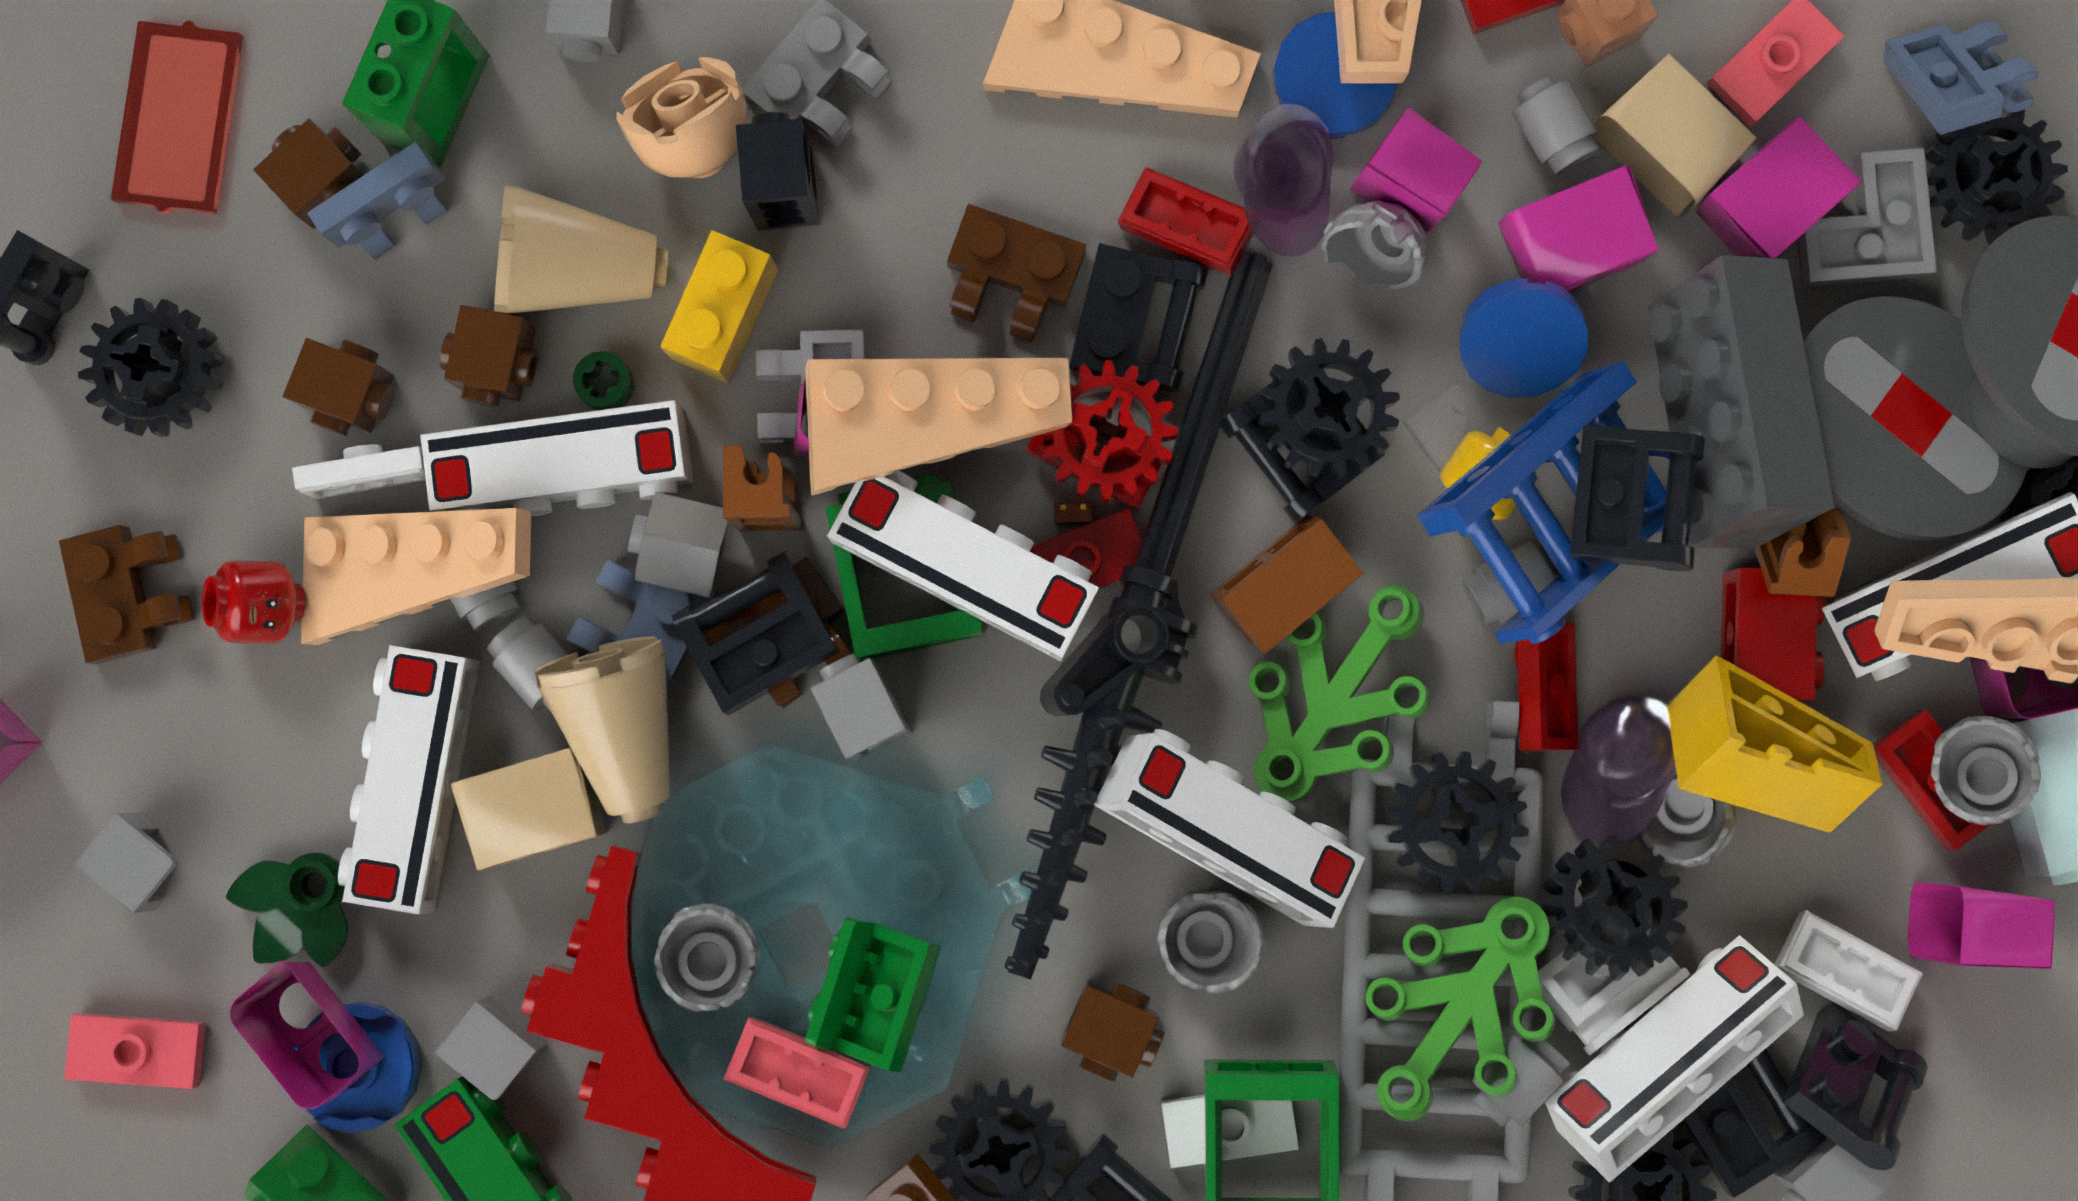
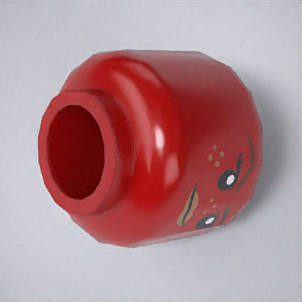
[201,560,305,643]

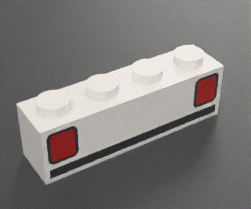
[420,400,694,517]
[827,470,1099,662]
[1822,492,2078,681]
[338,645,480,914]
[1094,729,1365,928]
[1545,935,1804,1183]

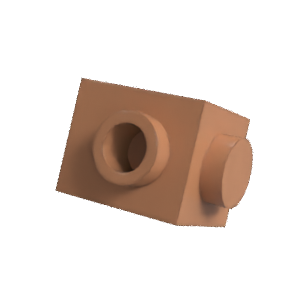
[1556,0,1658,68]

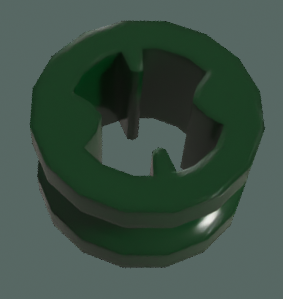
[573,351,635,410]

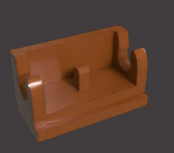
[723,445,802,531]
[1755,506,1851,597]
[1209,515,1364,654]

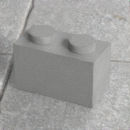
[810,654,912,761]

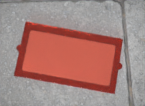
[111,21,243,215]

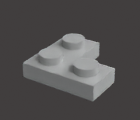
[1798,148,1937,287]

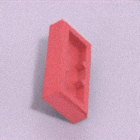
[1706,0,1845,128]
[64,1013,206,1089]
[723,1016,872,1129]

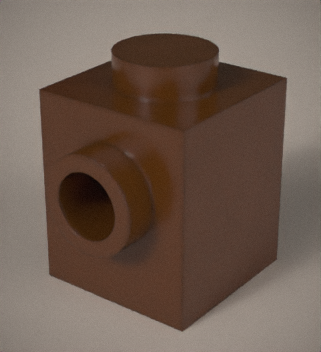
[253,118,365,229]
[440,305,538,407]
[282,338,394,436]
[1061,981,1165,1082]

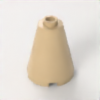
[494,185,668,314]
[534,636,670,823]

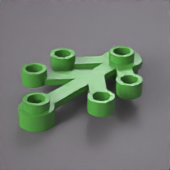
[1249,585,1431,803]
[1365,897,1555,1122]

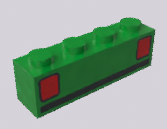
[393,1076,574,1201]

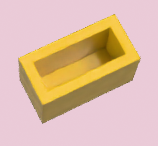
[660,230,779,384]

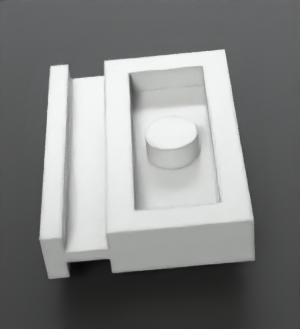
[1538,928,1691,1056]

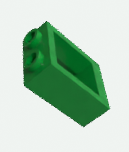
[342,0,489,167]
[825,474,984,661]
[1204,1059,1339,1201]

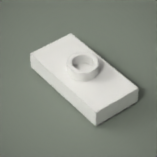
[292,444,426,499]
[1774,910,1923,1032]
[1160,1094,1299,1168]

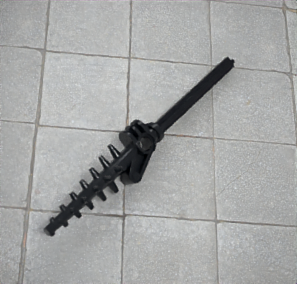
[1005,252,1273,980]

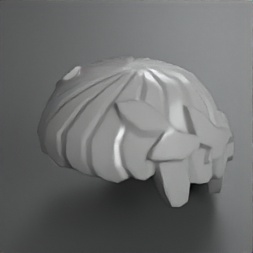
[1322,200,1427,290]
[1931,716,2041,825]
[1631,760,1737,868]
[1157,890,1266,993]
[655,904,760,1012]

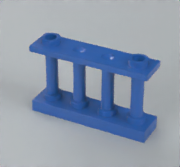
[1417,361,1667,644]

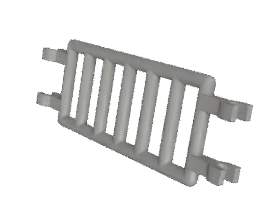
[1339,696,1544,1201]

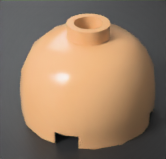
[616,57,748,178]

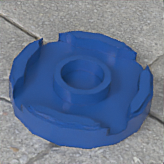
[1272,12,1398,139]
[1459,278,1589,398]
[293,1001,422,1133]

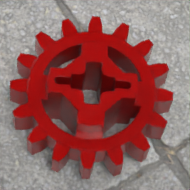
[1038,360,1178,503]

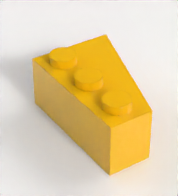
[1667,655,1883,833]

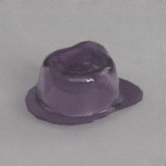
[1234,104,1333,256]
[1561,696,1676,842]

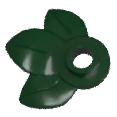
[226,853,348,967]

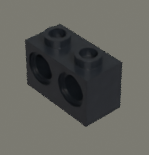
[736,112,820,231]

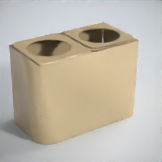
[1594,53,1757,220]
[450,748,607,871]

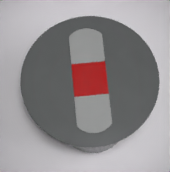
[1961,216,2078,469]
[1803,296,2028,541]

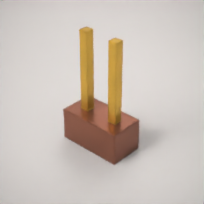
[1054,502,1092,525]

